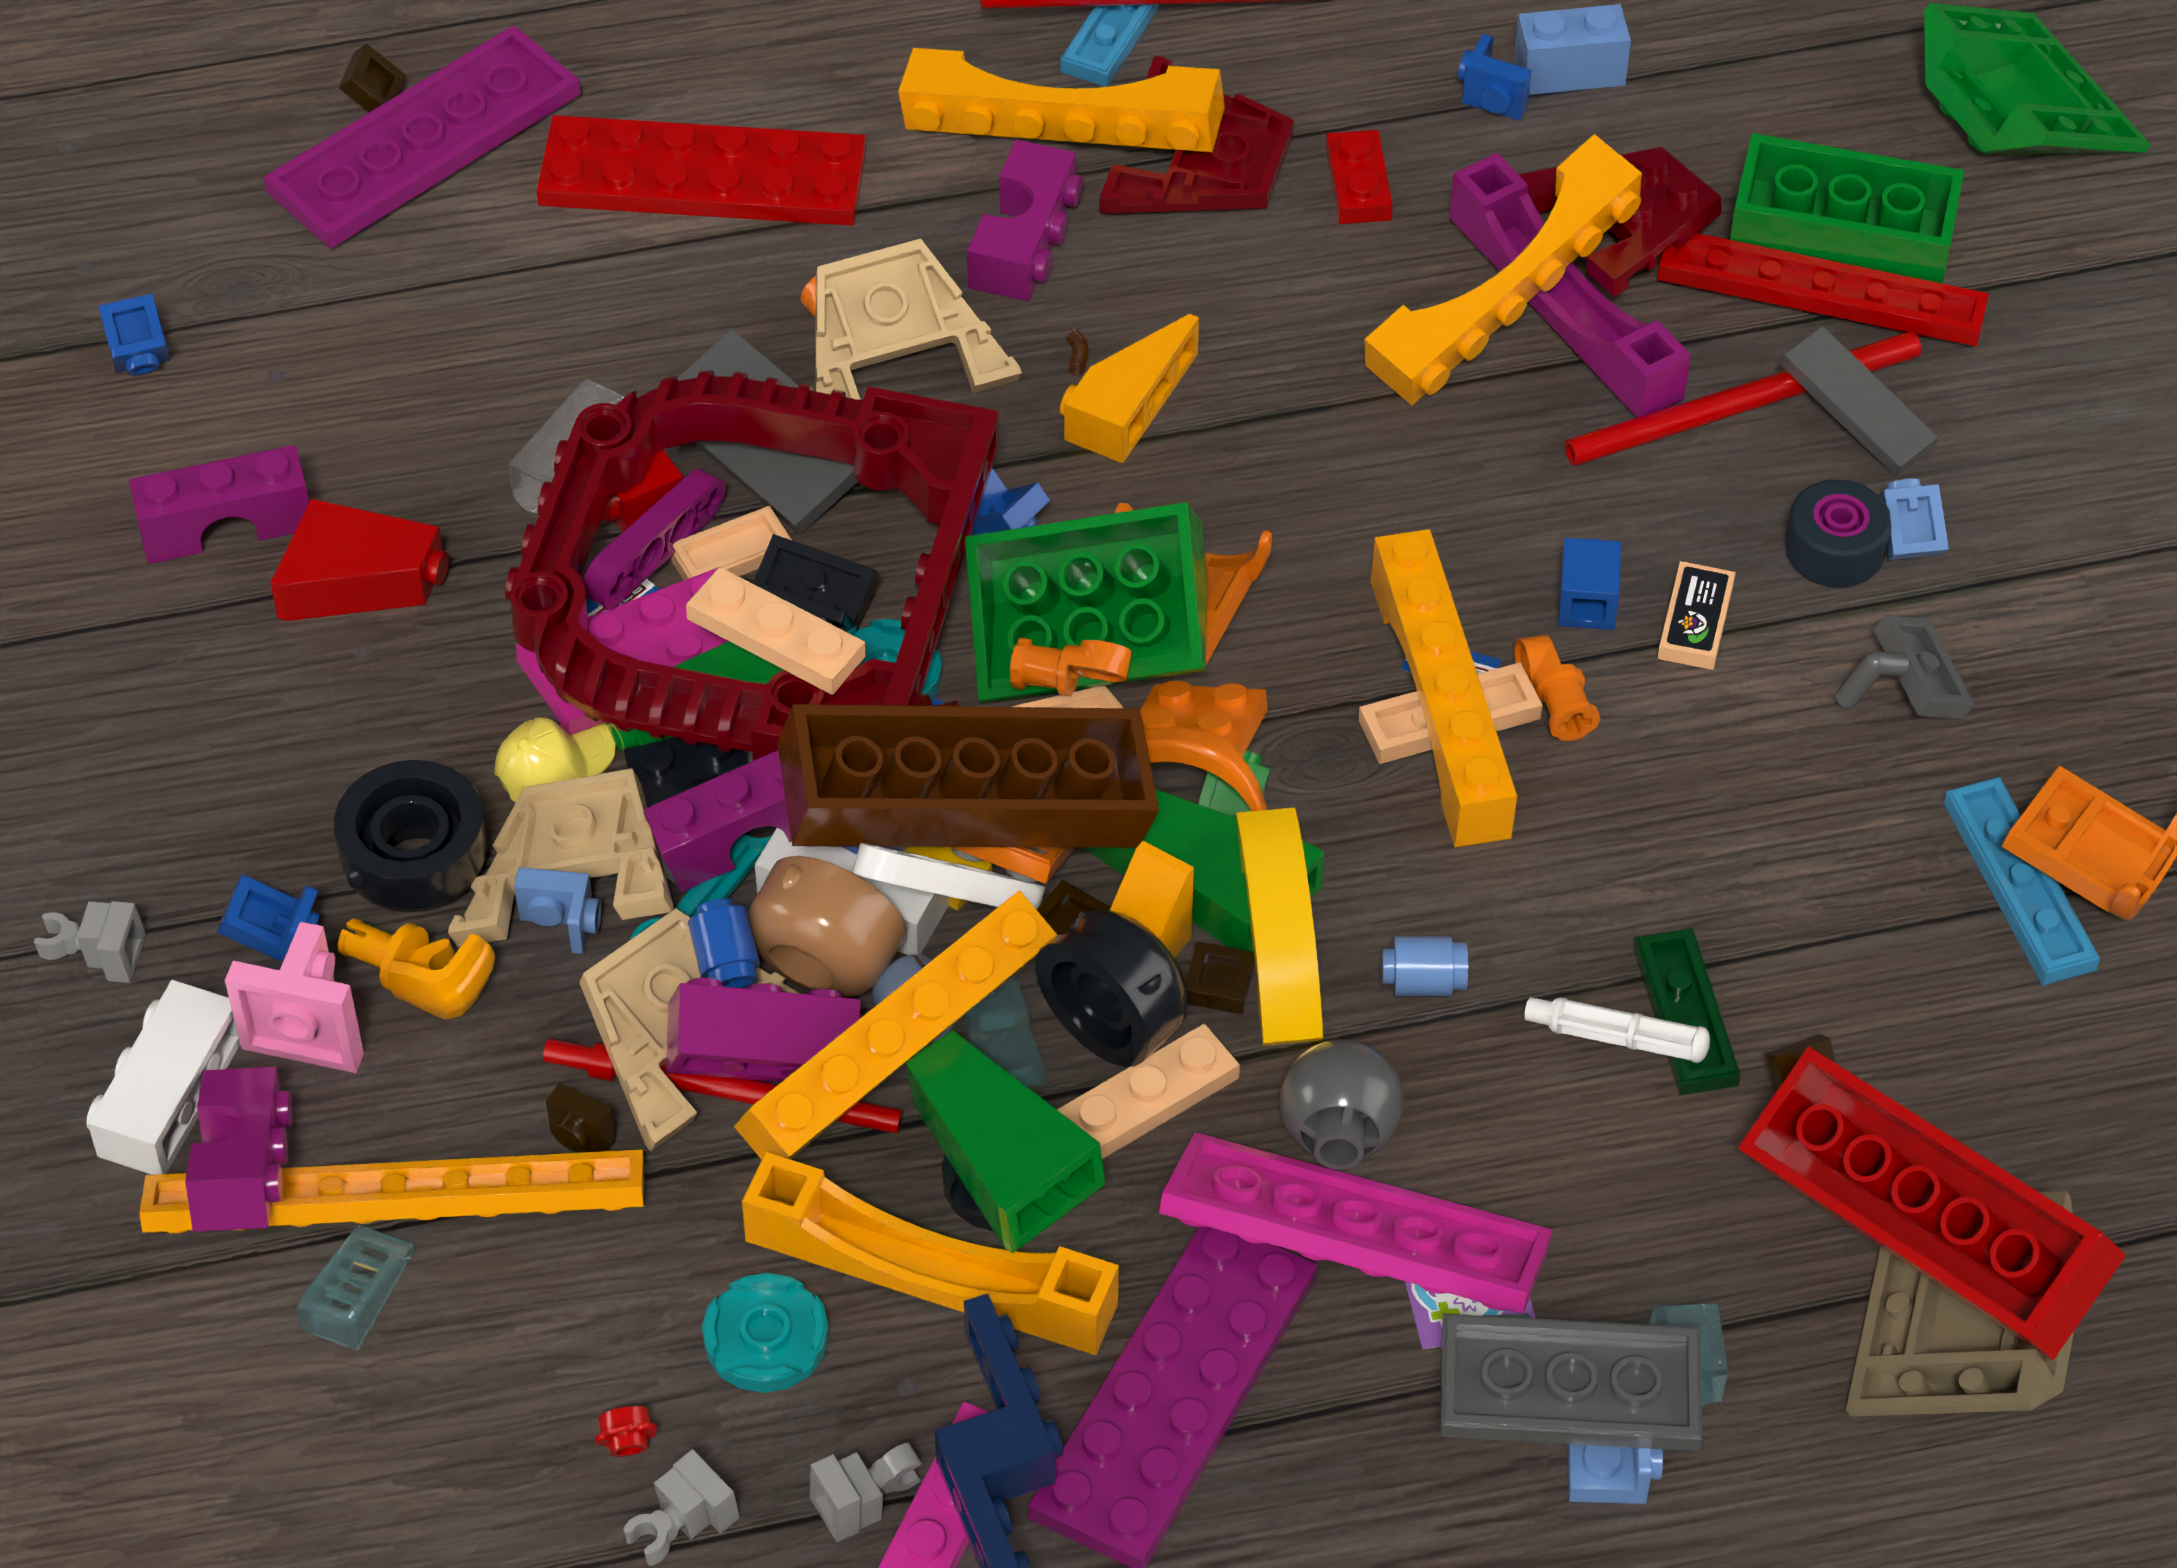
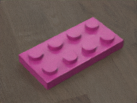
[516,567,728,735]

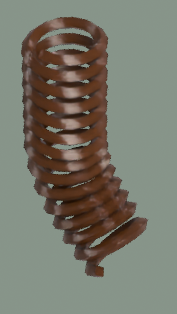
[1066,328,1089,375]

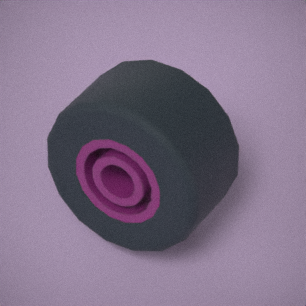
[1785,479,1892,588]

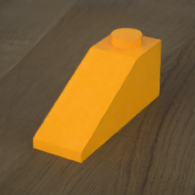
[1060,314,1199,463]

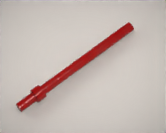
[543,1038,903,1134]

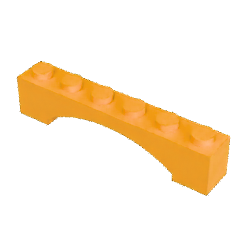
[898,48,1225,152]
[1365,134,1642,406]
[1371,529,1517,848]
[734,890,1057,1160]
[742,1152,1119,1356]

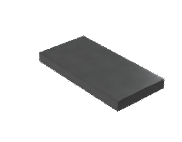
[678,329,858,535]
[1440,1314,1702,1451]

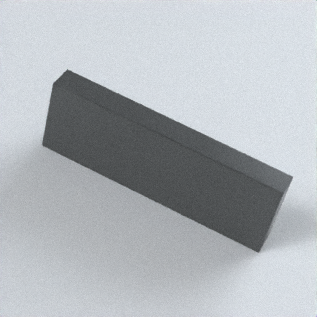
[1780,326,1938,477]

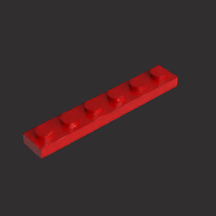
[1657,233,1989,347]

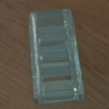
[296,1224,415,1351]

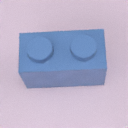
[1514,4,1631,95]

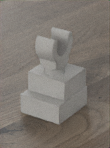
[34,901,146,983]
[810,1443,922,1543]
[623,1449,740,1566]

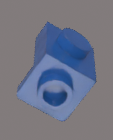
[1458,34,1532,121]
[99,294,169,375]
[972,468,1050,535]
[217,874,319,962]

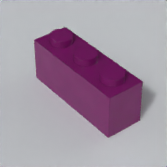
[666,978,861,1082]

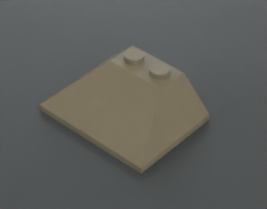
[1846,1191,2074,1417]

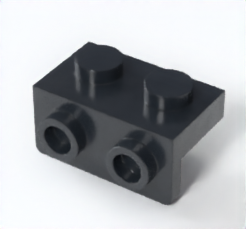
[744,534,880,632]

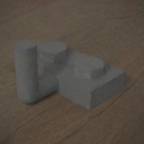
[1835,615,1975,720]

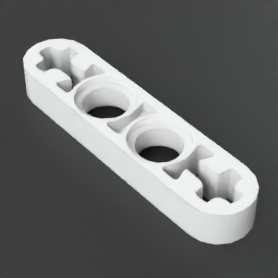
[852,842,1046,909]

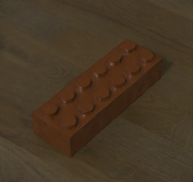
[777,704,1159,848]

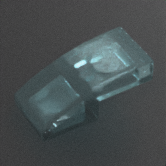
[963,977,1046,1087]

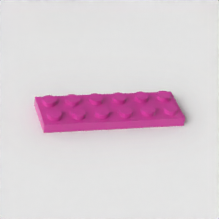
[1159,1132,1553,1314]

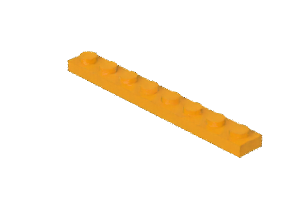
[139,1149,645,1233]

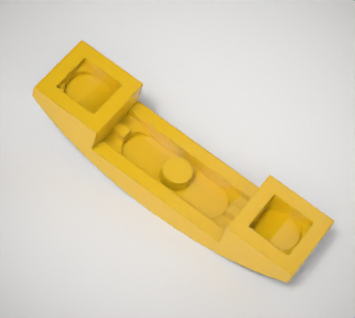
[1235,807,1323,1046]

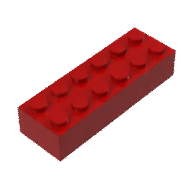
[1738,1046,2126,1360]

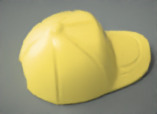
[494,717,616,802]

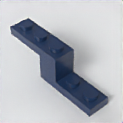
[935,1293,1063,1568]

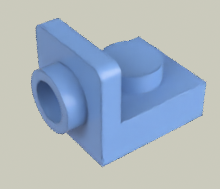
[1879,479,1949,560]
[514,867,602,954]
[1567,1444,1663,1504]

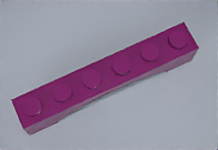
[1450,153,1691,417]

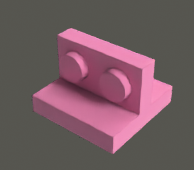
[225,922,364,1073]

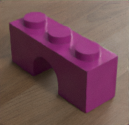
[967,139,1083,302]
[128,444,309,564]
[644,750,791,892]
[185,1067,293,1232]

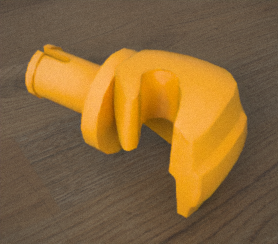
[338,919,495,1019]

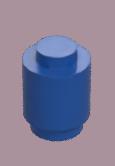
[688,898,760,989]

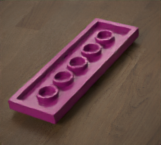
[263,25,581,249]
[1028,1226,1318,1568]

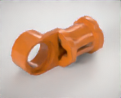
[1514,634,1600,741]
[1010,637,1132,697]

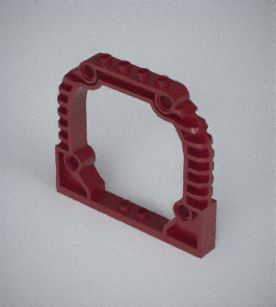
[505,370,999,761]

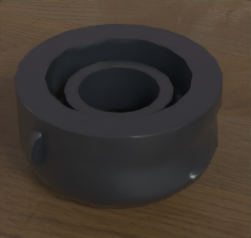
[334,760,487,912]
[1035,910,1188,1067]

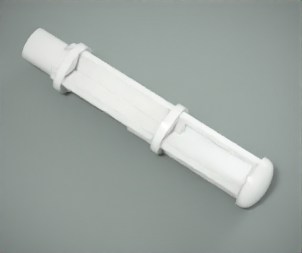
[1525,997,1710,1063]

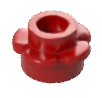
[594,1406,657,1457]

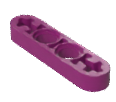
[583,468,726,609]

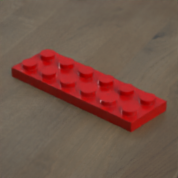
[536,115,866,226]

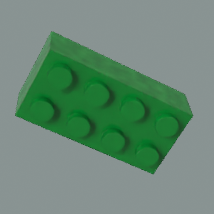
[1730,133,1965,284]

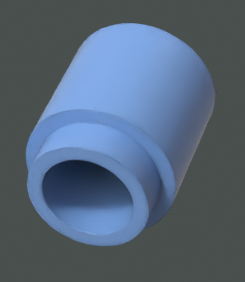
[1381,936,1468,996]

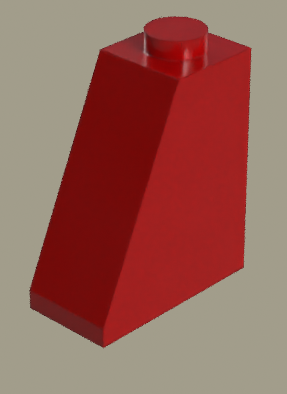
[270,499,449,621]

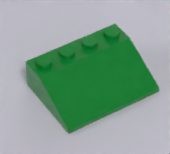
[965,502,1207,704]

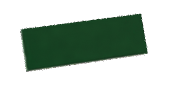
[1633,928,1741,1096]

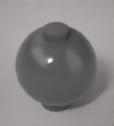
[1280,1039,1404,1170]

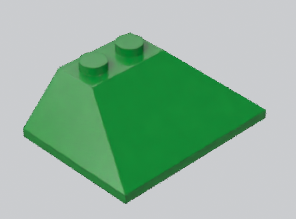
[1924,3,2151,155]

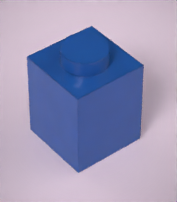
[1558,538,1621,630]

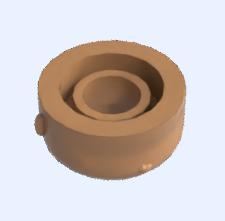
[748,856,906,998]

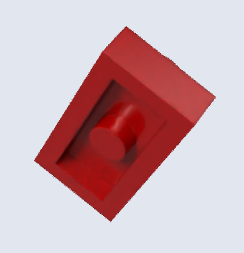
[1326,130,1393,224]

